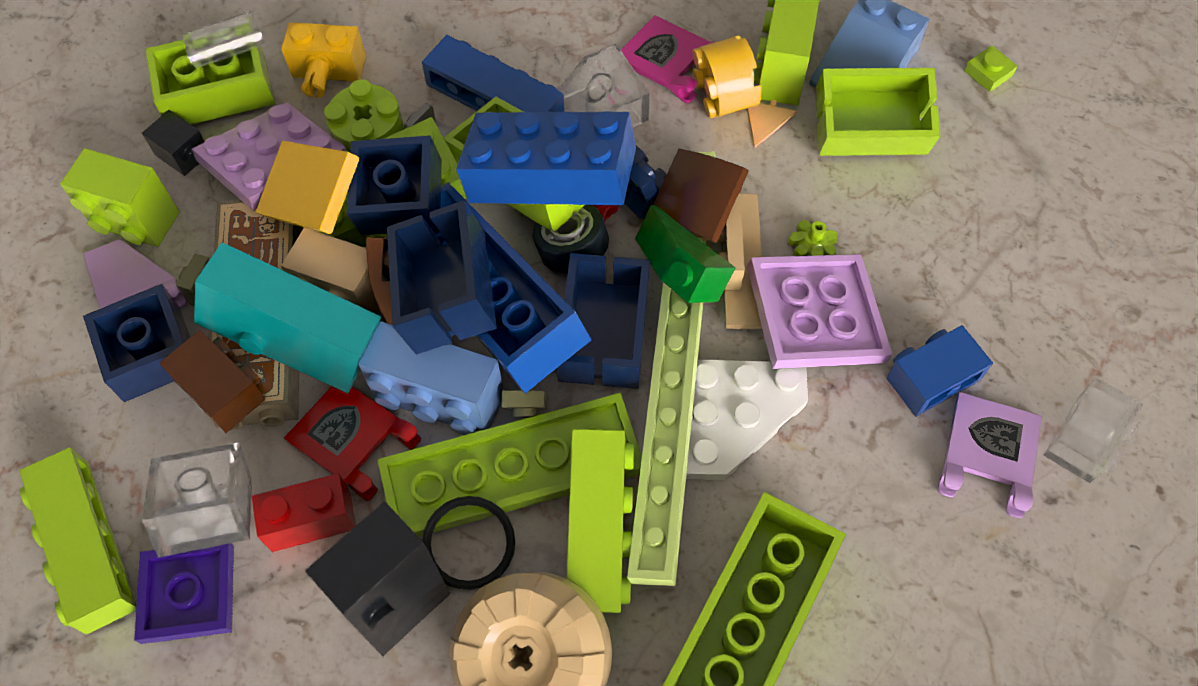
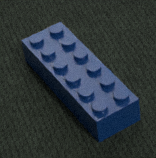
[433,182,591,394]

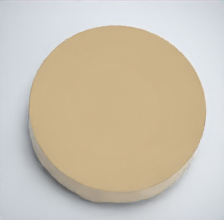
[448,572,612,686]

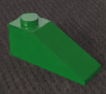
[635,205,736,303]

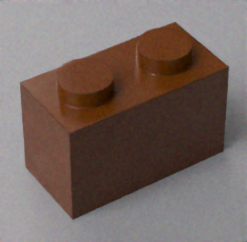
[159,330,266,433]

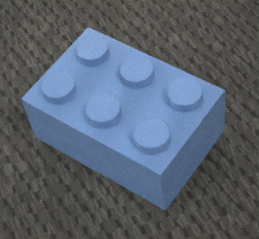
[358,321,504,435]

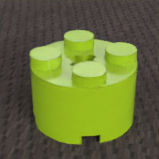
[324,79,404,153]

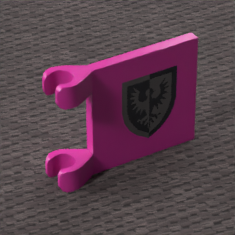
[614,15,717,103]

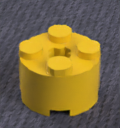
[692,35,761,118]

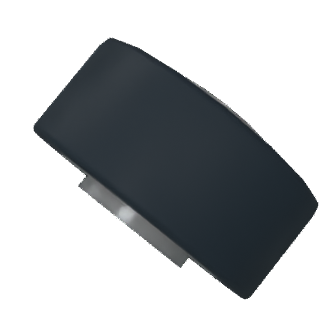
[532,205,609,273]

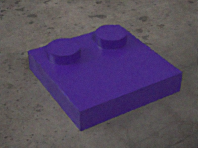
[134,541,234,644]

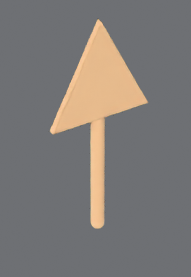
[748,100,797,147]

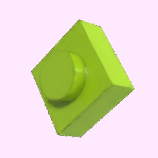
[964,45,1018,92]

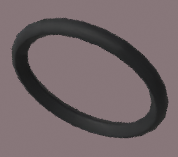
[422,496,516,590]

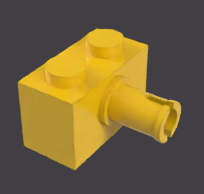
[281,22,366,98]

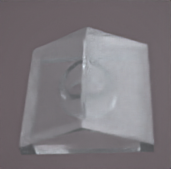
[182,11,266,68]

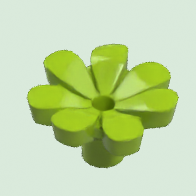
[787,220,838,256]

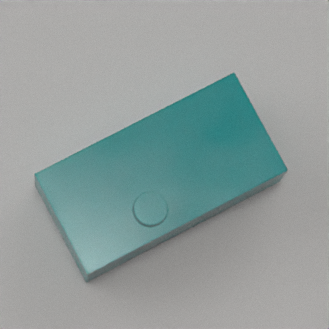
[194,242,381,393]

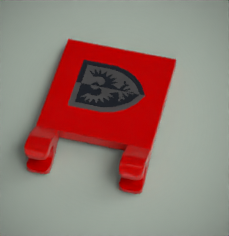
[284,386,422,501]

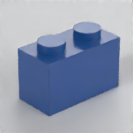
[887,325,993,417]

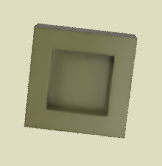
[176,253,210,306]
[502,390,547,417]

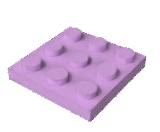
[192,102,347,211]
[747,254,892,369]

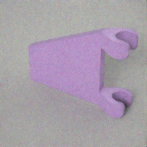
[83,239,187,309]

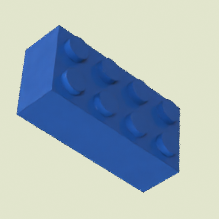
[456,111,636,205]

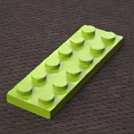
[377,392,642,537]

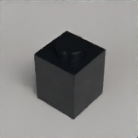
[142,110,205,176]

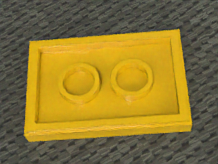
[255,140,359,234]

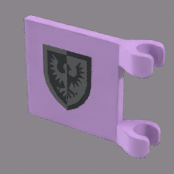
[937,392,1042,518]

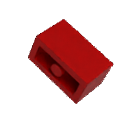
[251,473,356,552]

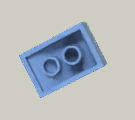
[809,0,930,88]

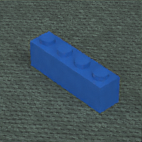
[422,35,564,112]

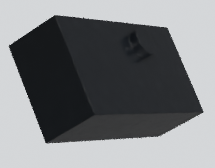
[305,501,451,657]

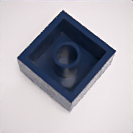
[347,135,442,235]
[83,284,190,402]

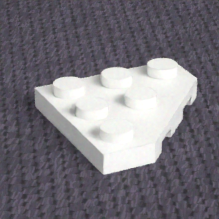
[686,359,808,480]

